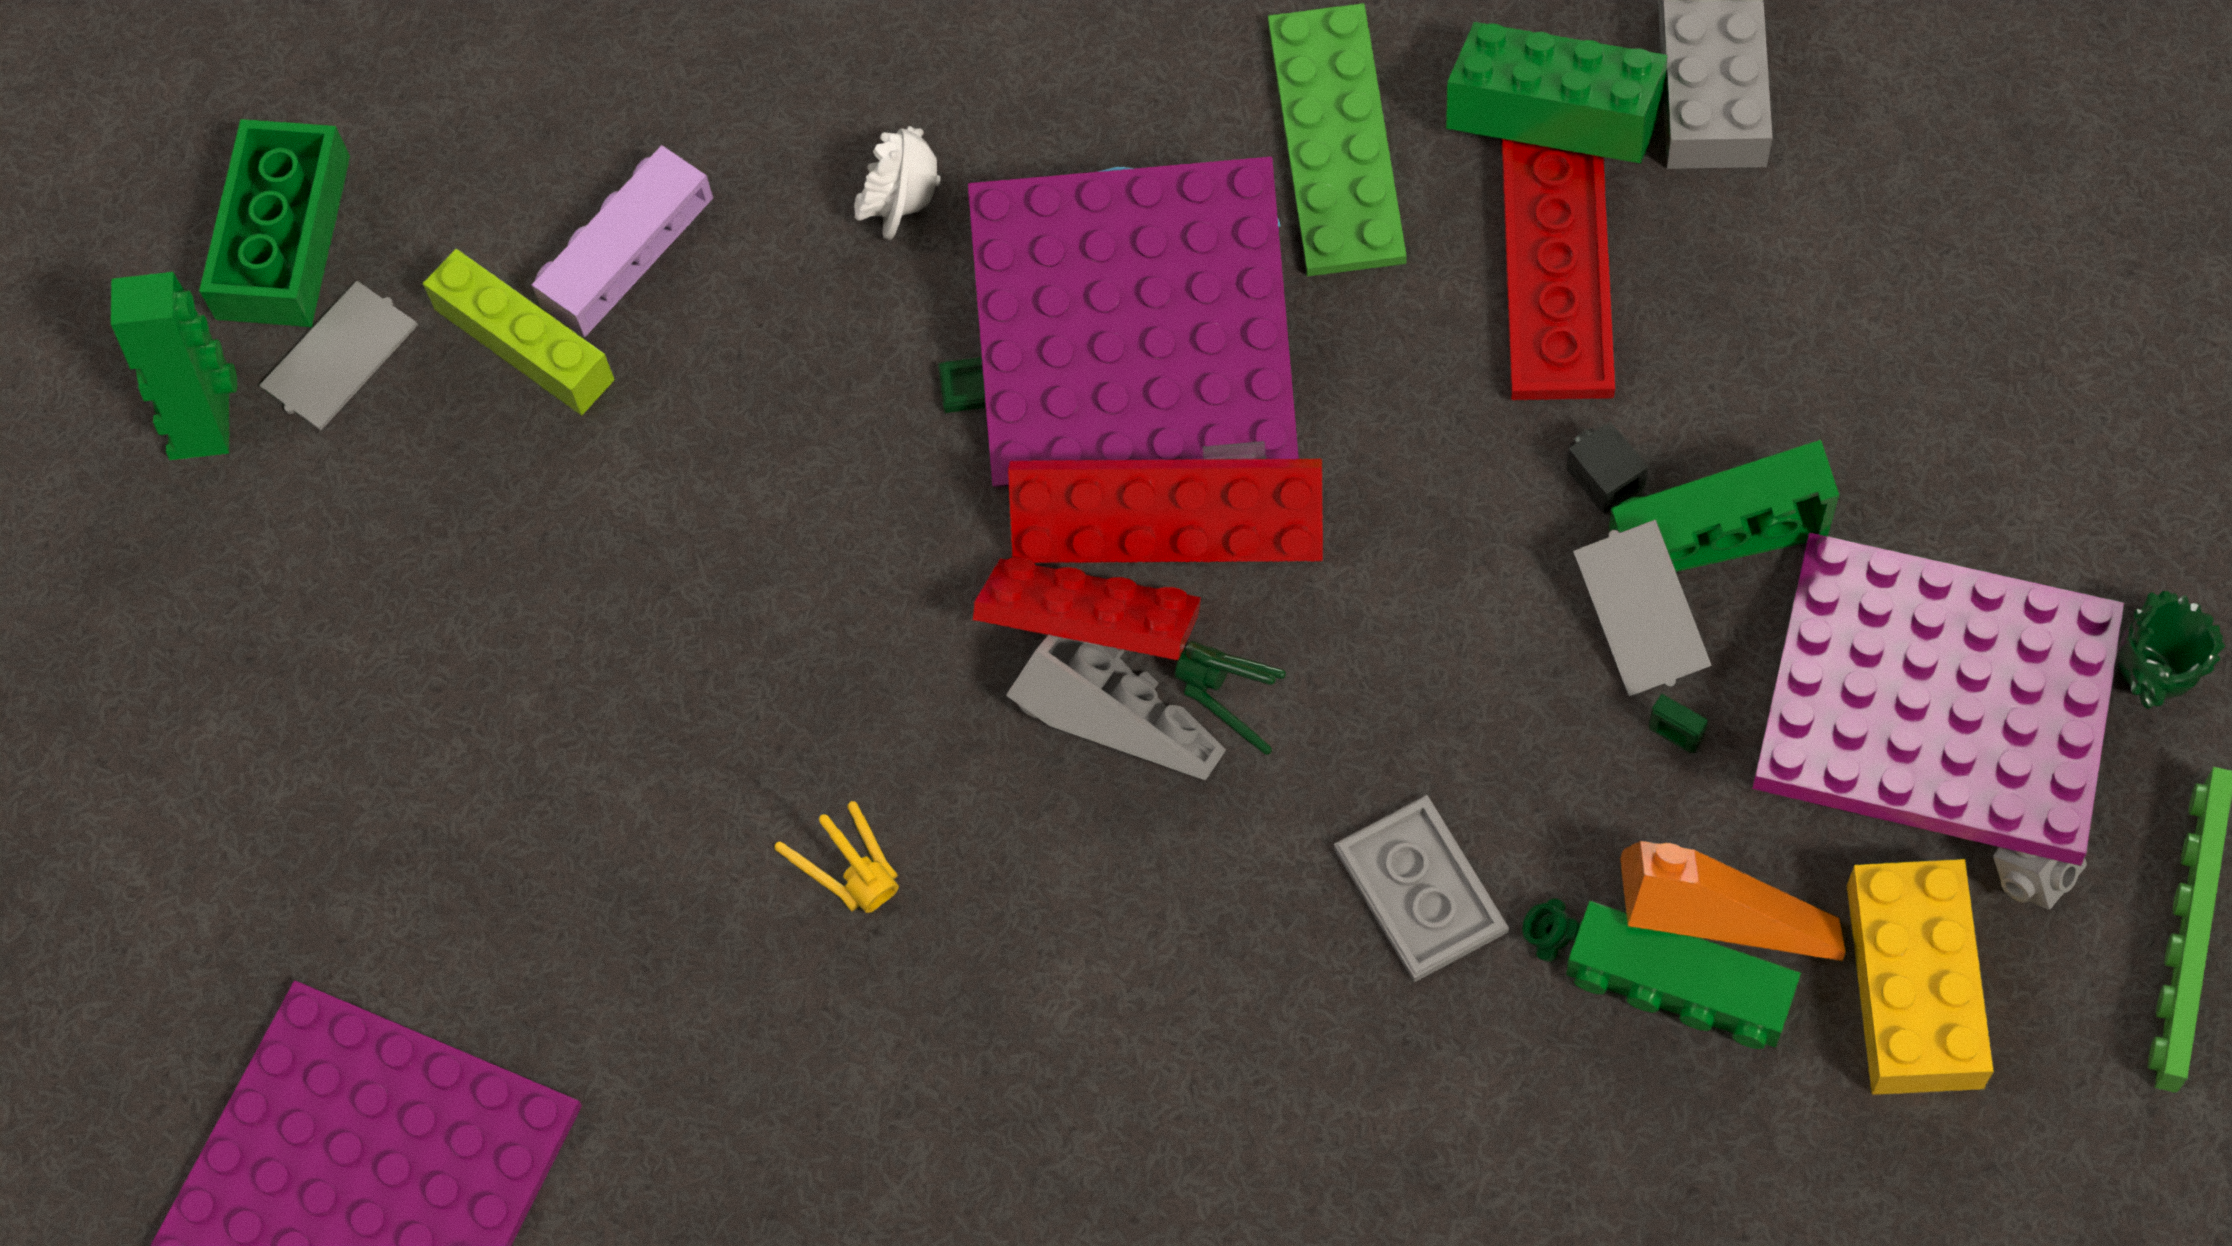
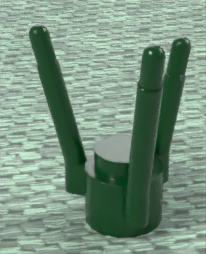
[1175,640,1286,755]

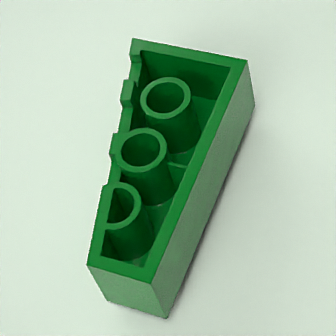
[111,272,237,460]
[1609,440,1839,572]

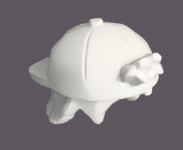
[854,126,940,241]

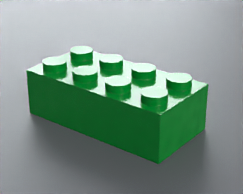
[1446,22,1668,164]
[199,119,350,327]

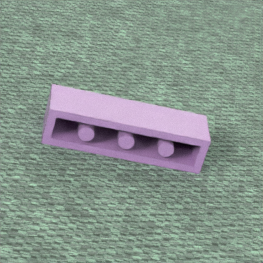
[532,145,713,338]

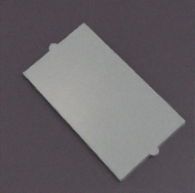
[259,281,418,431]
[1573,520,1712,696]

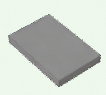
[1334,795,1509,982]

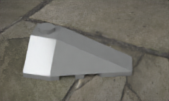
[1006,635,1226,780]

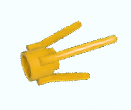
[774,801,899,913]

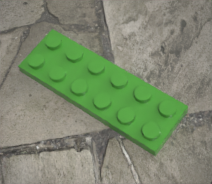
[1268,3,1407,276]

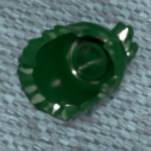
[2117,591,2226,709]

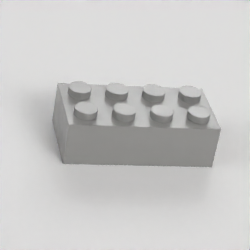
[1658,0,1773,169]

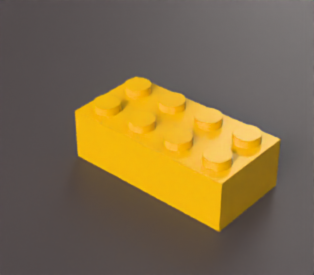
[1847,859,1993,1095]

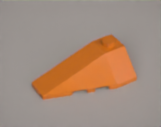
[1620,841,1846,961]

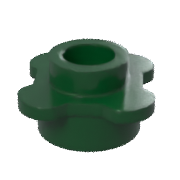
[1522,898,1580,962]

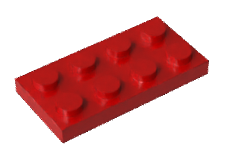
[973,557,1201,660]

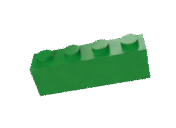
[1566,901,1801,1049]

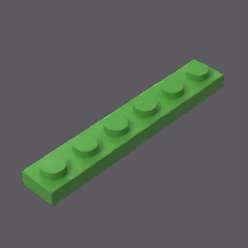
[2148,767,2232,1093]

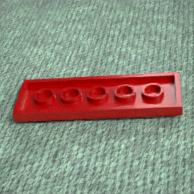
[1501,139,1615,400]
[1008,459,1323,563]

